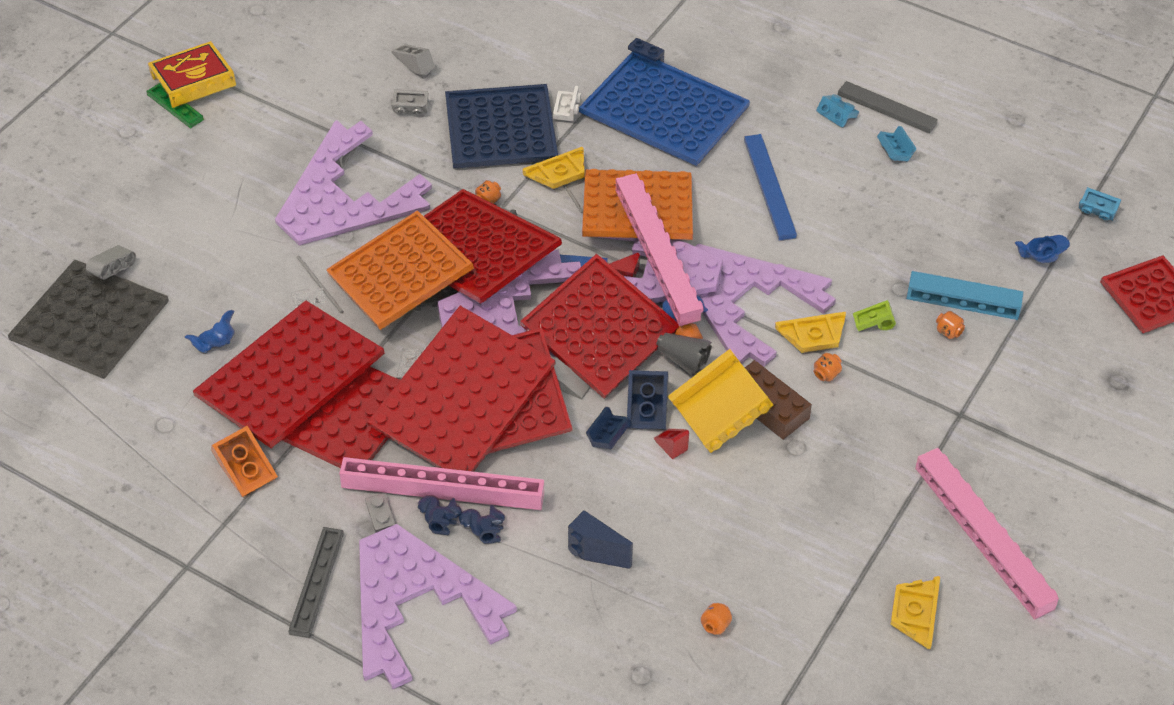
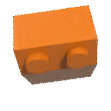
[211,426,278,497]

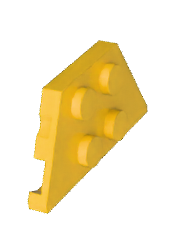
[522,147,585,189]
[775,312,846,353]
[890,576,940,649]

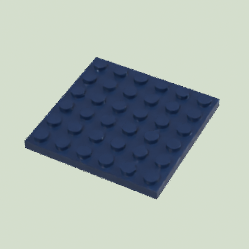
[445,84,558,168]

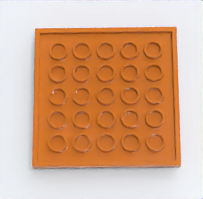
[582,169,693,240]
[326,210,474,330]

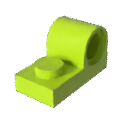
[853,300,896,331]

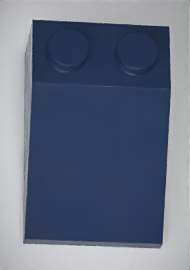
[627,370,669,430]
[568,510,633,569]

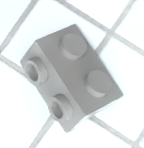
[391,89,429,114]

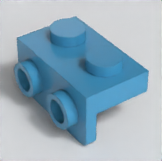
[816,94,859,127]
[877,126,916,162]
[1079,187,1122,221]

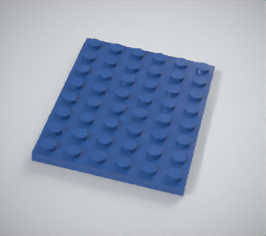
[579,52,750,166]

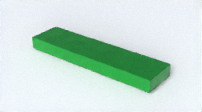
[146,83,204,129]

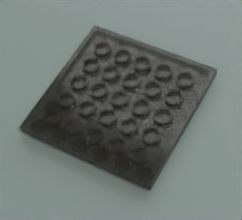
[8,259,169,379]

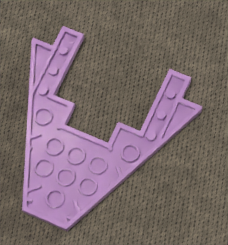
[275,120,432,245]
[597,237,723,303]
[695,244,836,367]
[437,249,581,358]
[359,524,517,689]

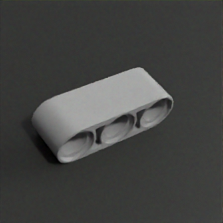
[86,245,136,279]

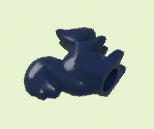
[418,496,462,535]
[459,505,505,544]

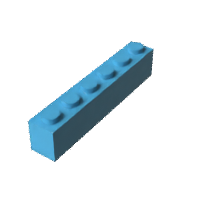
[906,271,1024,320]

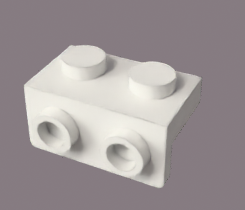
[553,86,581,121]

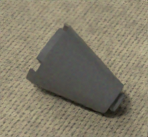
[656,333,712,376]

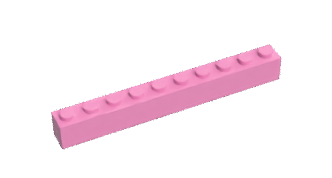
[616,173,704,326]
[915,448,1059,620]
[339,457,544,510]

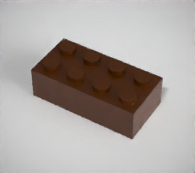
[744,360,812,440]

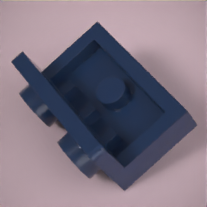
[628,38,665,62]
[586,407,631,450]

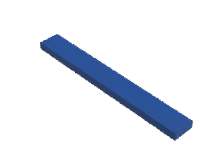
[744,134,797,240]

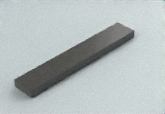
[838,81,938,133]
[288,527,344,638]

